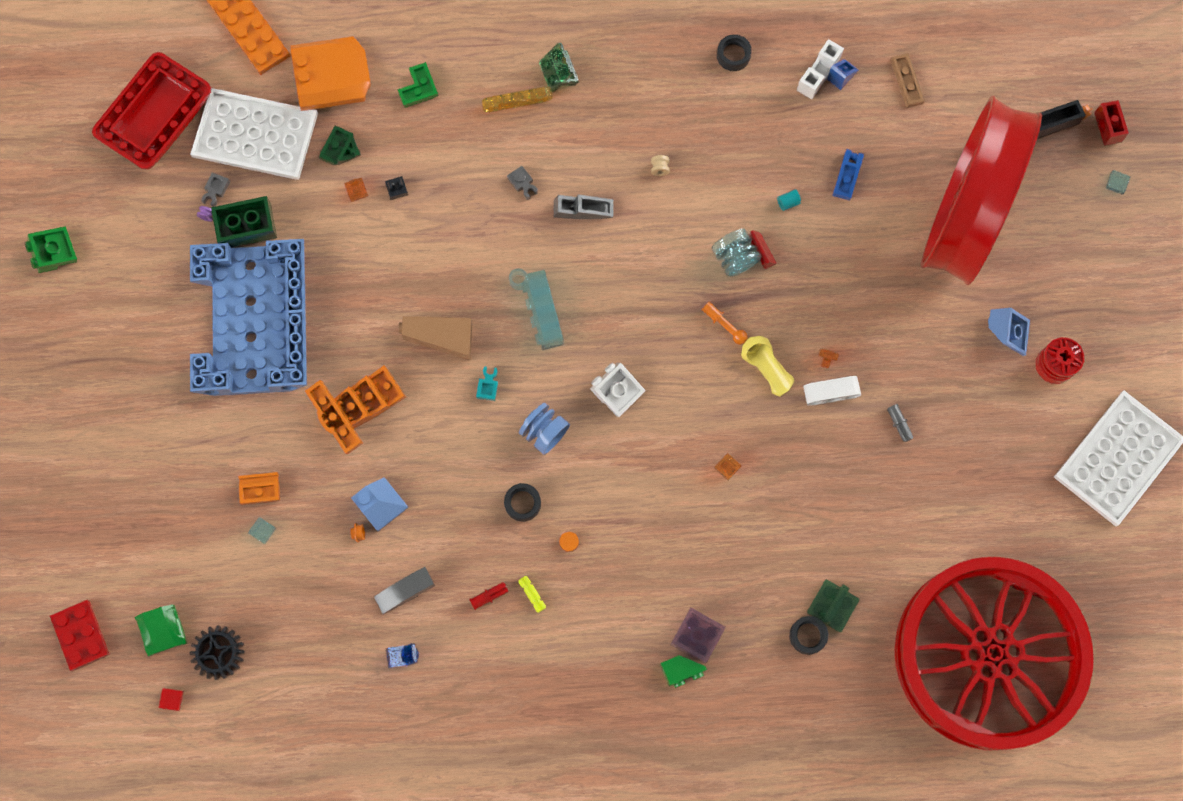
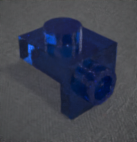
[386,643,419,668]

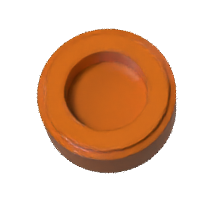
[559,532,579,552]

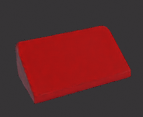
[748,230,777,269]

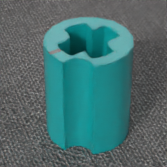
[777,189,801,211]

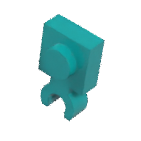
[476,366,498,401]

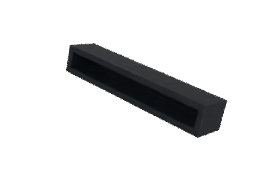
[1037,100,1086,139]

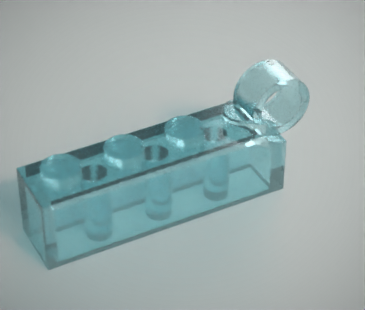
[509,268,564,350]

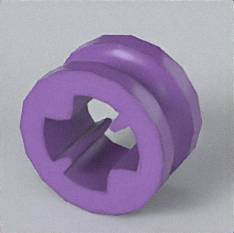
[197,206,213,222]

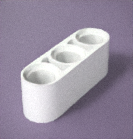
[803,376,861,406]

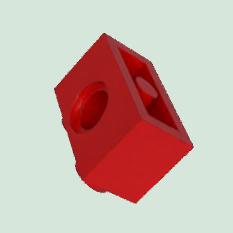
[1094,100,1129,146]

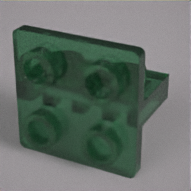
[539,42,579,92]
[807,579,860,633]

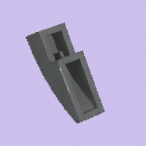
[553,195,613,219]
[374,567,435,614]

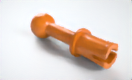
[701,301,748,345]

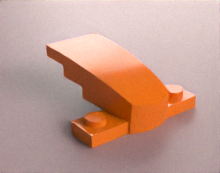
[305,365,406,454]

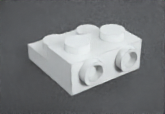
[590,363,646,417]

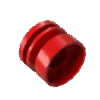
[1036,337,1085,384]

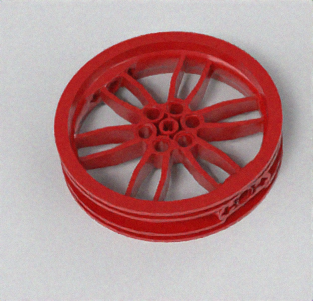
[894,557,1094,751]

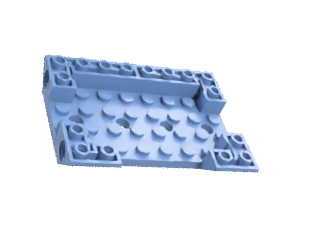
[190,239,307,396]

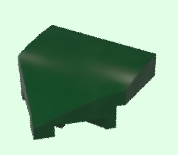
[319,125,361,166]

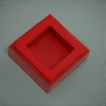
[158,688,184,711]

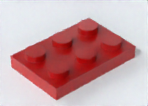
[50,600,110,671]

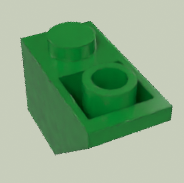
[660,655,707,688]

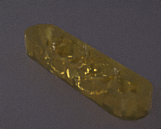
[481,87,553,112]

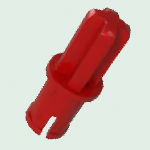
[469,582,508,610]

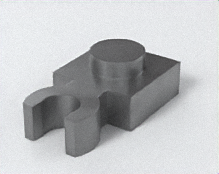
[507,166,538,200]
[202,172,230,207]

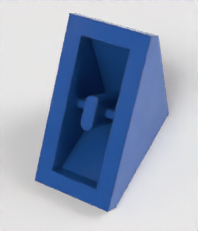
[827,59,858,90]

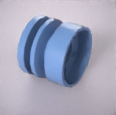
[519,403,570,455]

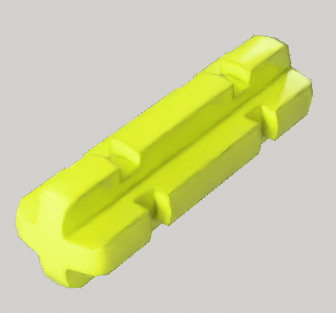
[519,576,546,613]

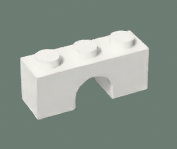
[797,39,844,99]

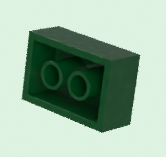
[211,196,277,248]

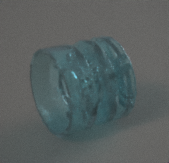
[712,229,761,277]

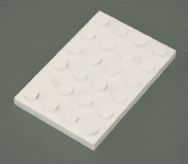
[190,88,318,180]
[1054,390,1183,527]

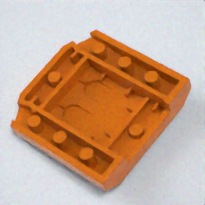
[290,36,371,111]

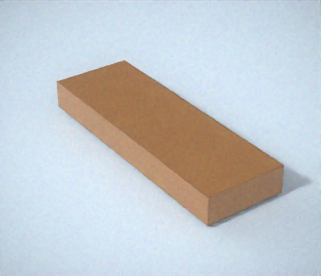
[890,53,925,108]

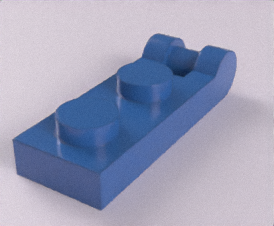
[832,149,864,201]

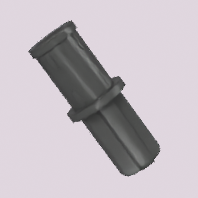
[887,404,913,442]

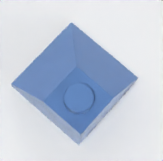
[988,308,1030,356]
[351,477,409,531]

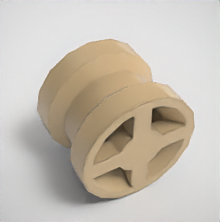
[651,155,670,176]

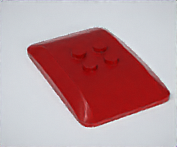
[92,52,212,170]

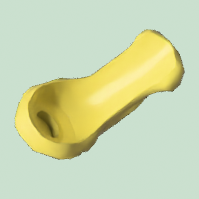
[741,336,794,397]

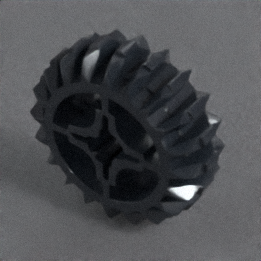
[190,625,245,680]

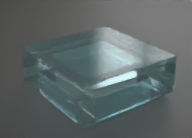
[1106,170,1131,195]
[248,517,276,544]

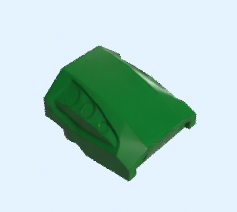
[135,605,187,657]

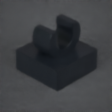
[385,176,408,200]

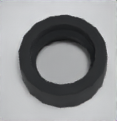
[717,34,752,71]
[504,483,541,522]
[789,616,829,655]

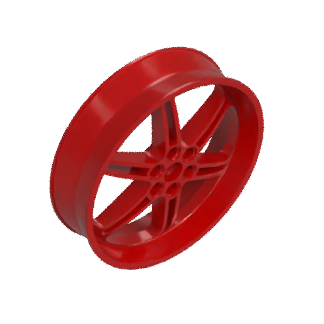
[921,95,1042,285]

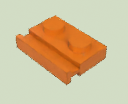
[238,472,280,505]

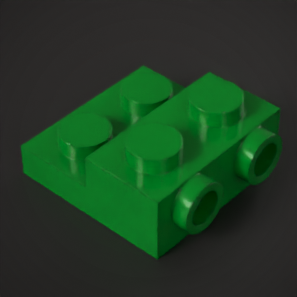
[25,226,77,274]

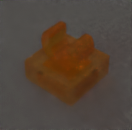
[344,177,368,202]
[818,348,839,369]
[714,453,742,481]

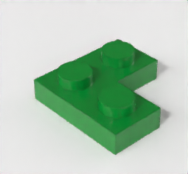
[398,62,439,108]

